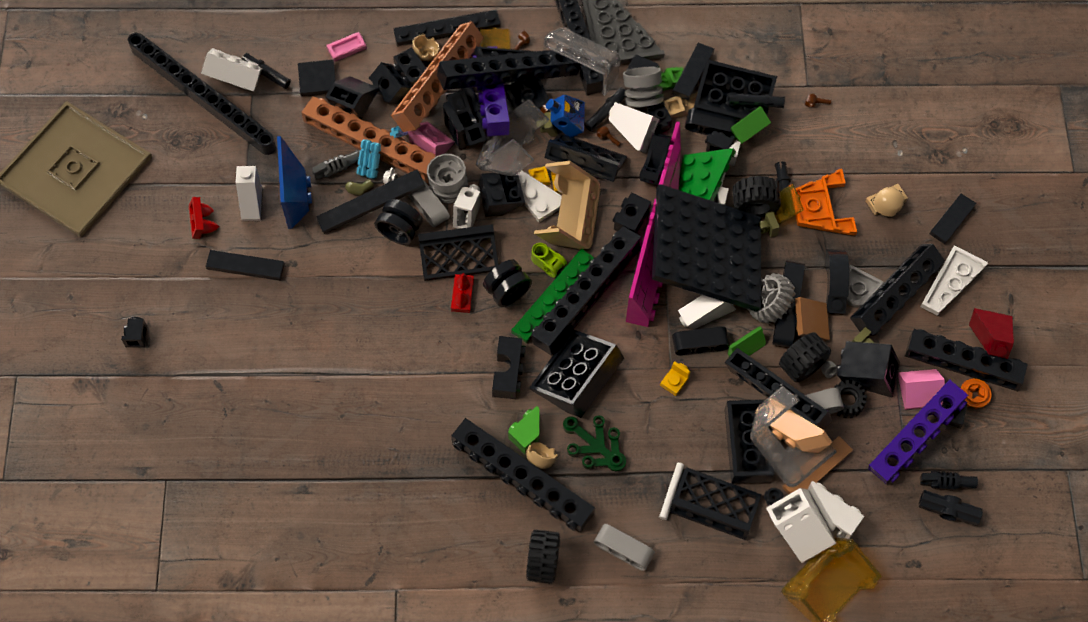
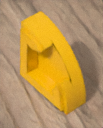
[528,166,550,185]

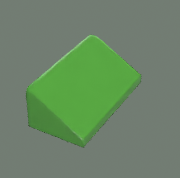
[730,106,771,144]
[728,326,766,356]

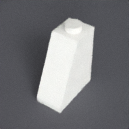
[609,102,659,153]
[236,166,262,221]
[678,295,736,330]

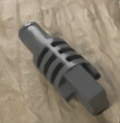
[312,149,360,180]

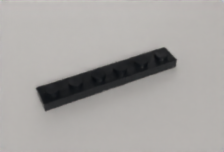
[393,9,501,46]

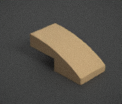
[664,93,697,118]

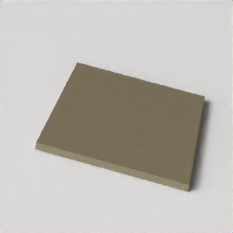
[0,101,152,238]

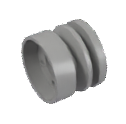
[623,67,664,107]
[427,154,468,203]

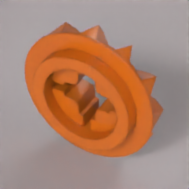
[961,378,992,409]

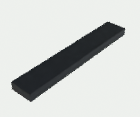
[316,169,426,234]

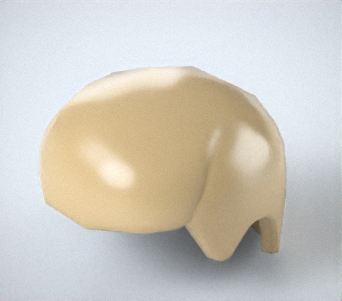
[413,34,440,62]
[874,187,904,217]
[526,442,558,469]

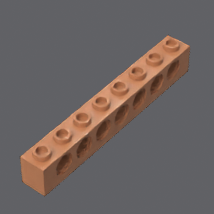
[391,21,484,132]
[302,96,436,183]

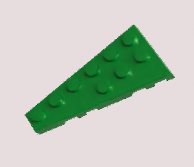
[678,148,736,201]

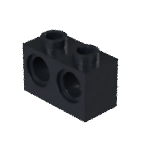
[393,47,426,88]

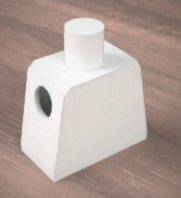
[453,184,480,229]

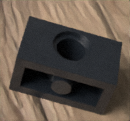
[369,62,411,105]
[612,192,651,234]

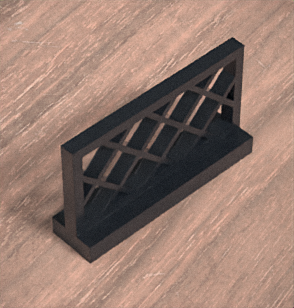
[544,133,627,182]
[418,224,498,281]
[669,467,762,540]

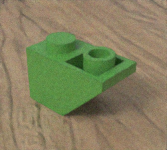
[508,406,539,454]

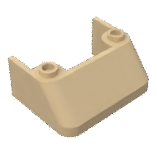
[534,161,600,249]

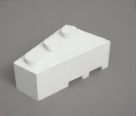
[201,48,262,91]

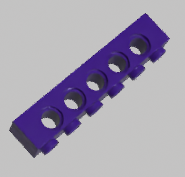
[473,46,510,136]
[868,379,968,484]

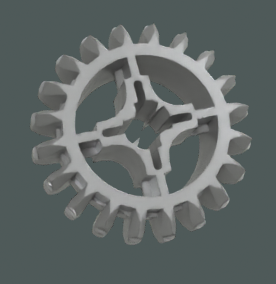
[748,273,796,324]

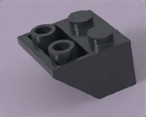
[325,76,380,119]
[478,171,525,217]

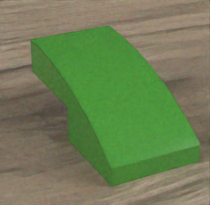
[656,67,683,91]

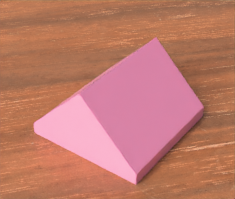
[408,122,455,156]
[898,369,945,410]

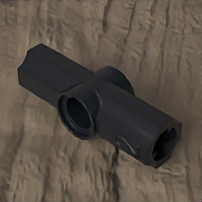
[918,490,983,526]

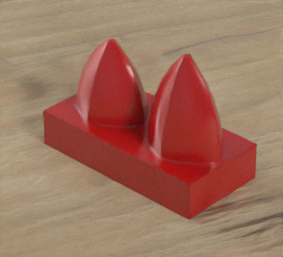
[189,197,219,239]
[451,273,474,313]

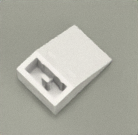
[808,481,864,547]
[766,488,837,563]

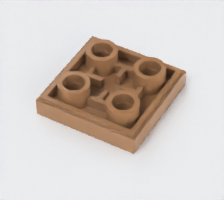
[795,297,830,341]

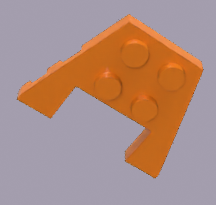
[791,169,857,236]

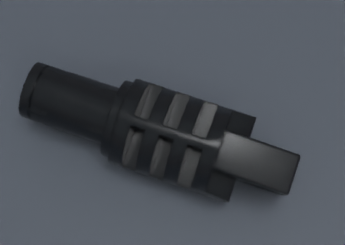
[920,471,978,490]

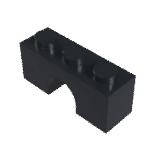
[492,336,526,399]

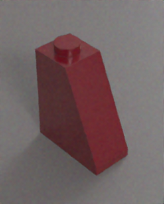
[969,308,1014,359]

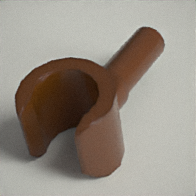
[514,31,530,50]
[805,94,831,107]
[596,126,620,146]

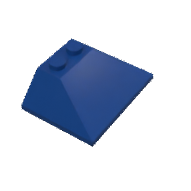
[277,136,312,229]

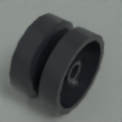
[374,199,423,245]
[483,259,532,307]

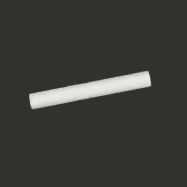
[659,462,685,520]

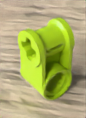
[531,242,567,278]

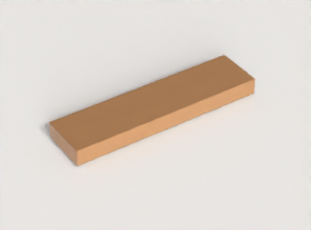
[782,436,853,494]

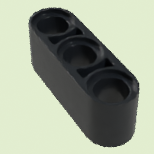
[685,108,739,138]
[672,327,730,356]

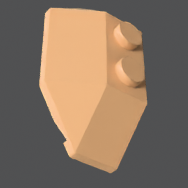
[768,398,832,453]

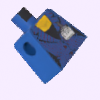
[546,95,585,137]

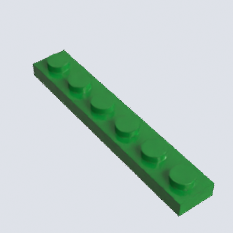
[511,249,594,344]

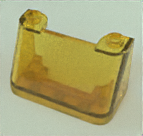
[781,538,882,622]

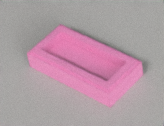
[327,32,367,62]

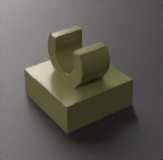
[537,112,558,137]
[759,212,780,238]
[852,327,874,343]

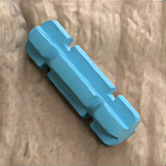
[390,126,408,138]
[356,139,372,176]
[366,142,381,179]

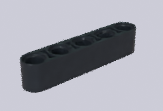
[772,260,805,348]

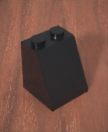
[837,341,900,397]

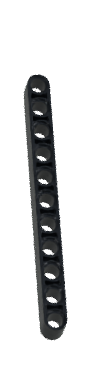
[128,32,276,155]

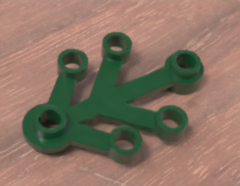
[563,415,626,471]

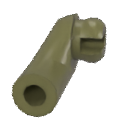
[345,179,374,196]

